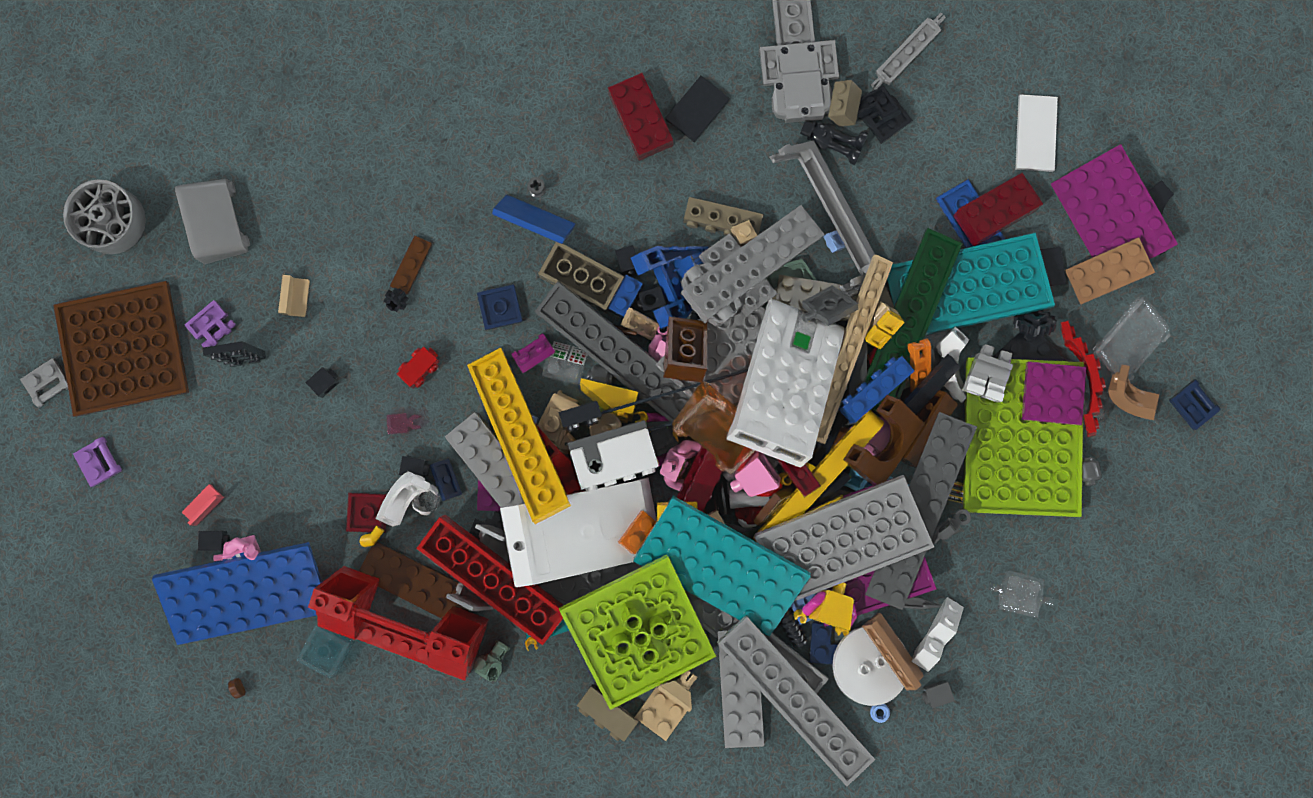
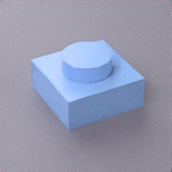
[823,230,846,253]

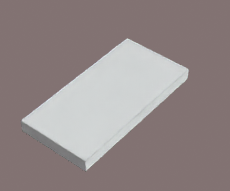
[1015,95,1058,172]

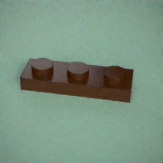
[390,235,433,295]

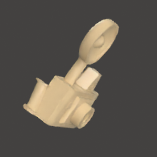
[538,390,622,454]

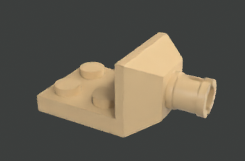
[634,670,698,741]

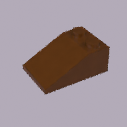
[663,316,708,383]

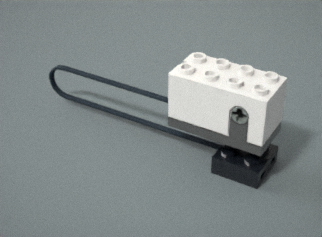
[559,368,749,492]

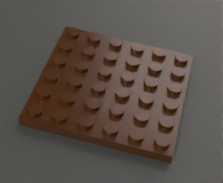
[53,281,189,417]

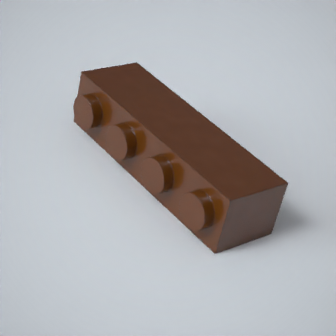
[901,390,958,468]

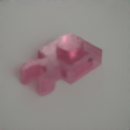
[386,413,421,435]

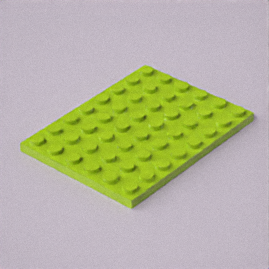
[963,357,1084,517]

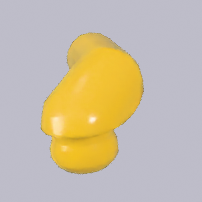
[359,526,384,547]

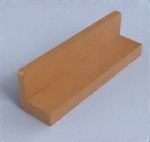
[862,613,924,690]

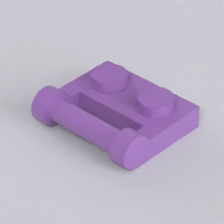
[73,437,122,487]

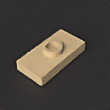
[620,307,659,341]

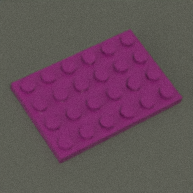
[1051,144,1178,260]

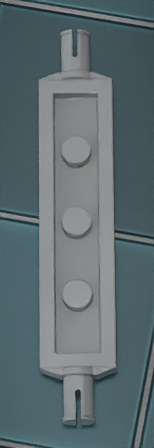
[871,13,946,89]

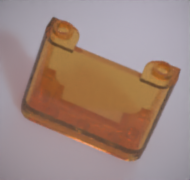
[672,381,756,474]

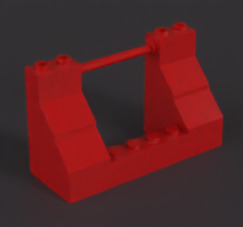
[308,566,489,681]

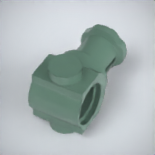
[473,640,510,682]

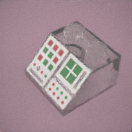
[542,340,589,387]

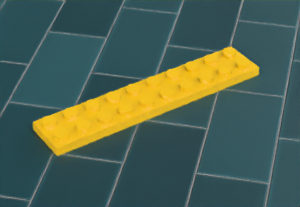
[467,348,571,524]

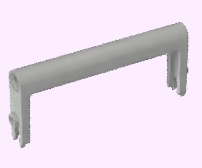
[769,141,875,291]

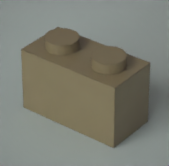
[828,80,862,127]

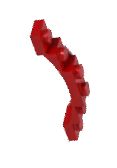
[1060,321,1106,437]

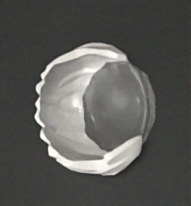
[412,484,440,515]

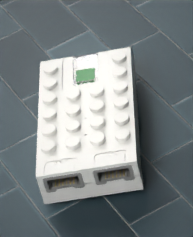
[727,298,844,468]

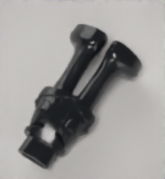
[800,120,868,165]

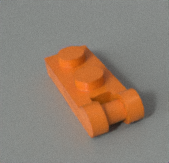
[908,339,931,392]

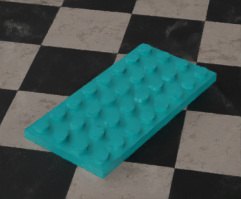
[887,233,1055,335]
[633,496,811,637]

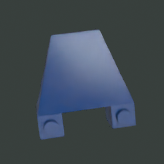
[631,246,709,329]

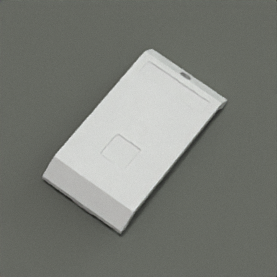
[500,478,657,587]

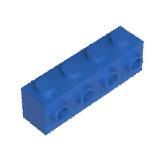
[838,356,914,424]

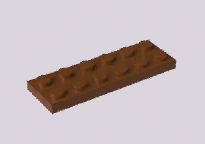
[359,542,469,619]

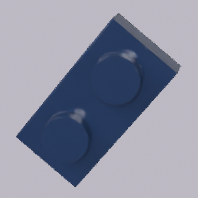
[429,458,462,501]

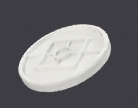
[833,627,906,706]

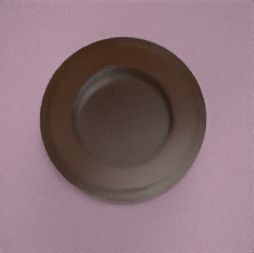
[228,678,246,699]

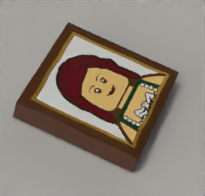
[753,487,795,526]

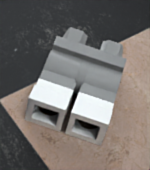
[962,344,1013,403]

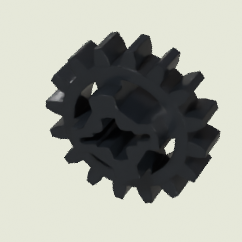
[1013,310,1057,337]

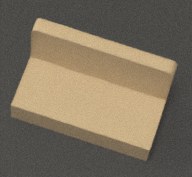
[278,275,310,317]

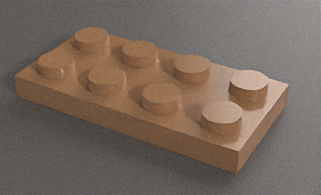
[1065,238,1155,305]

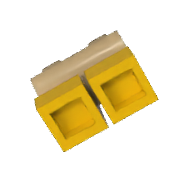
[865,301,905,349]

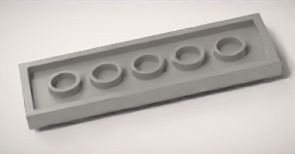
[718,629,764,748]

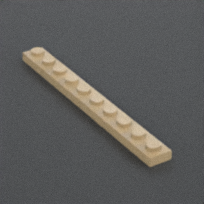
[816,255,893,444]

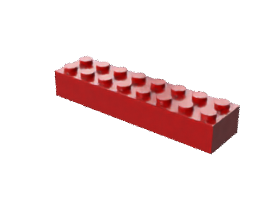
[416,515,564,646]

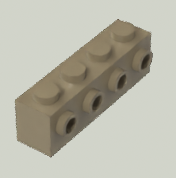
[683,197,763,237]

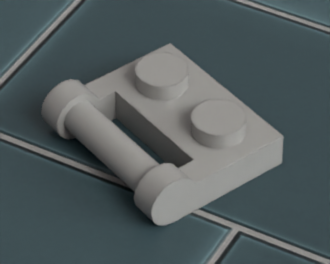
[20,358,68,408]

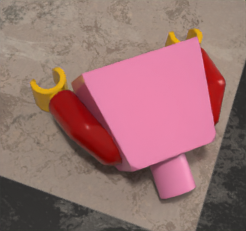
[730,447,792,497]

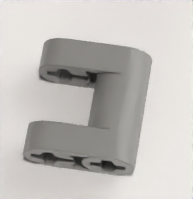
[726,481,769,509]

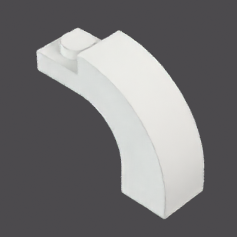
[376,471,430,527]

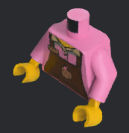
[660,440,712,491]

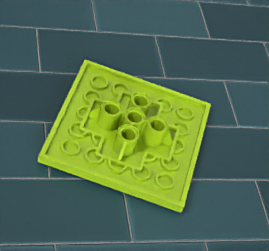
[559,555,716,710]

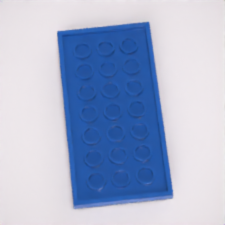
[152,542,322,645]

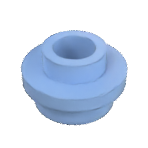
[870,704,890,723]

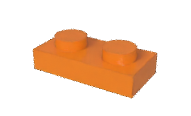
[618,511,656,554]

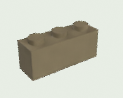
[577,685,638,742]

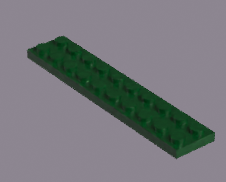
[863,228,963,416]

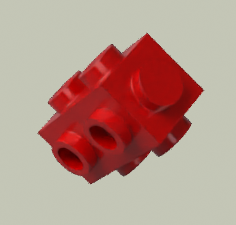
[397,346,440,389]

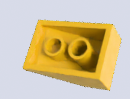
[580,378,638,423]

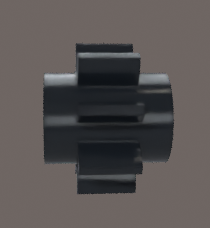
[383,288,409,312]

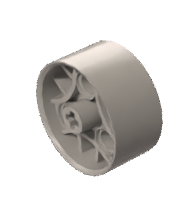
[63,179,146,254]

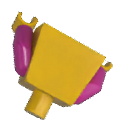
[794,583,857,636]

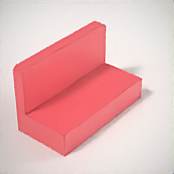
[182,484,224,526]

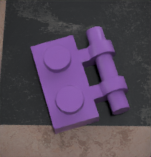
[184,300,236,347]

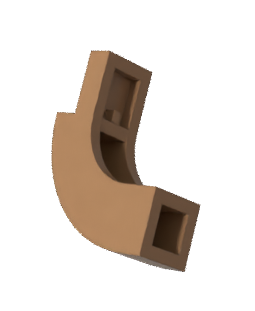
[1108,365,1159,420]

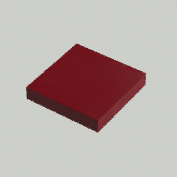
[346,493,387,533]

